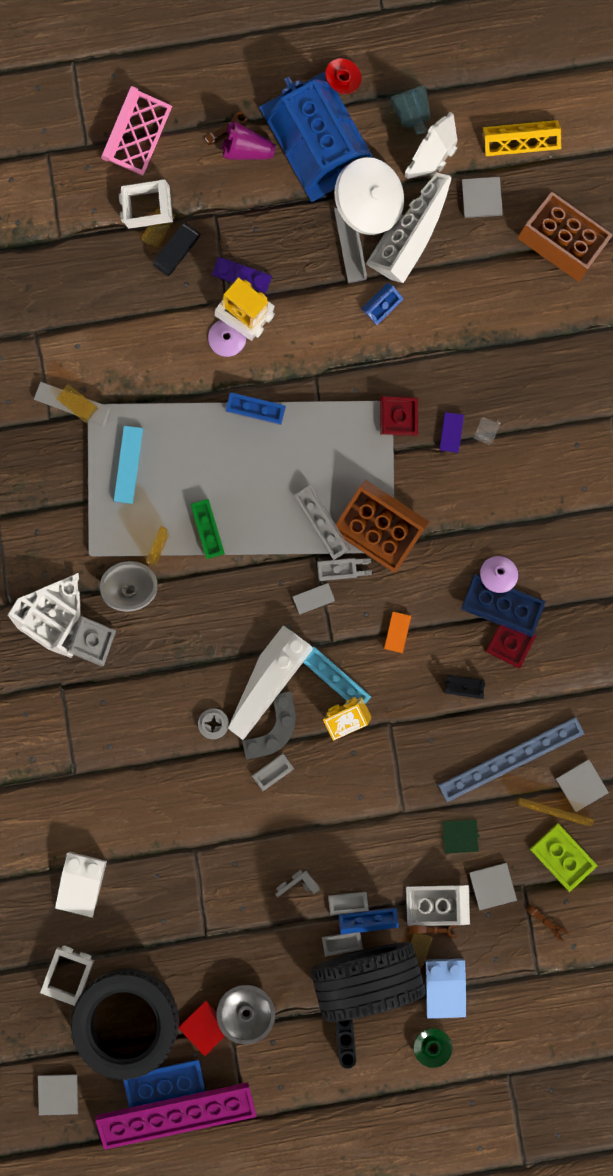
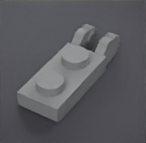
[317,558,372,581]

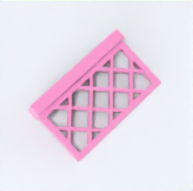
[101,86,172,176]

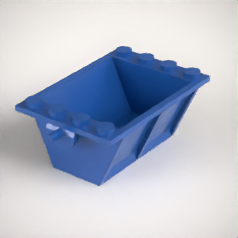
[259,72,373,202]

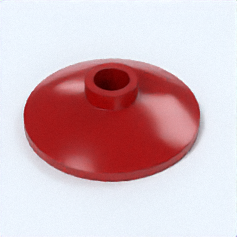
[325,58,362,94]

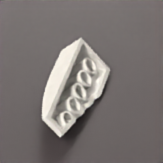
[366,173,451,283]
[228,626,314,740]

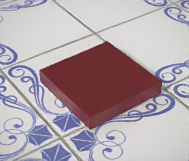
[380,396,418,436]
[485,625,537,669]

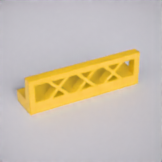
[483,120,561,156]

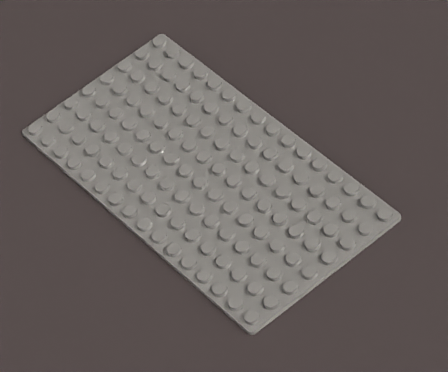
[88,401,394,556]

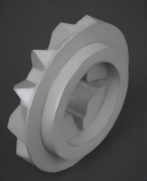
[198,709,229,739]

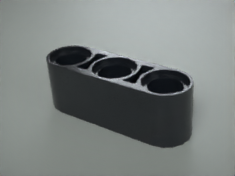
[153,222,201,277]
[336,1019,357,1069]

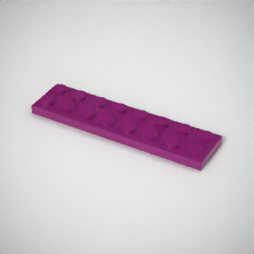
[95,1082,257,1150]

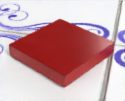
[179,1000,225,1056]

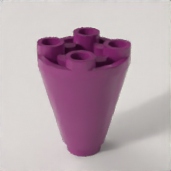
[221,121,276,160]

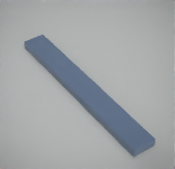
[438,717,585,802]

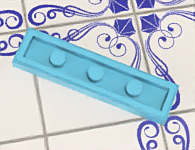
[114,426,143,504]
[303,647,371,704]

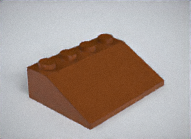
[517,191,613,282]
[336,479,429,573]

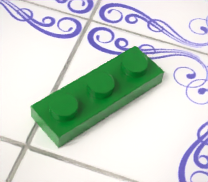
[190,499,225,560]

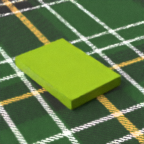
[530,823,597,892]

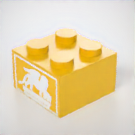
[222,278,268,330]
[323,697,372,741]

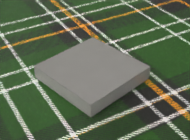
[462,177,503,218]
[67,616,116,666]
[556,759,609,812]
[469,863,517,910]
[38,1074,78,1115]

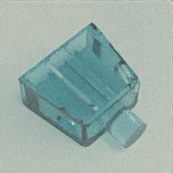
[390,85,430,135]

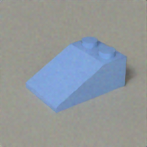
[425,958,466,1019]

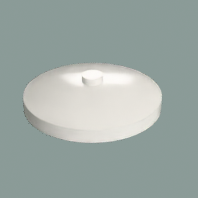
[335,158,404,235]

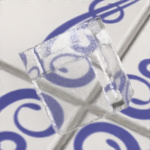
[473,417,501,446]

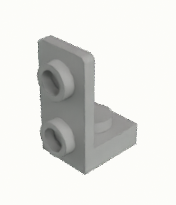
[275,870,320,897]

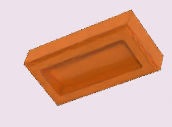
[384,612,411,653]

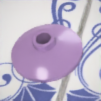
[208,320,246,357]
[480,556,518,593]

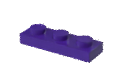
[212,257,272,295]

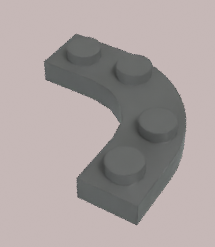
[242,691,296,760]

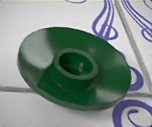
[414,1028,453,1068]

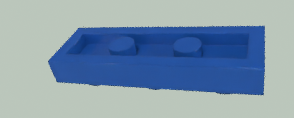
[226,392,286,425]
[339,908,399,934]

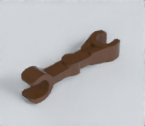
[205,111,247,146]
[526,905,569,941]
[409,925,458,938]

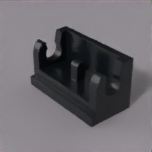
[444,675,485,699]

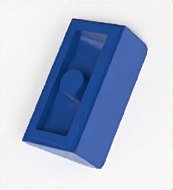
[361,283,404,325]

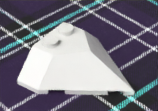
[404,112,457,179]
[8,573,80,658]

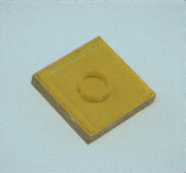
[146,526,170,567]

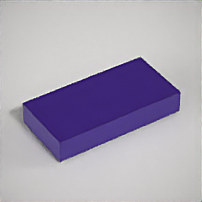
[440,412,464,453]

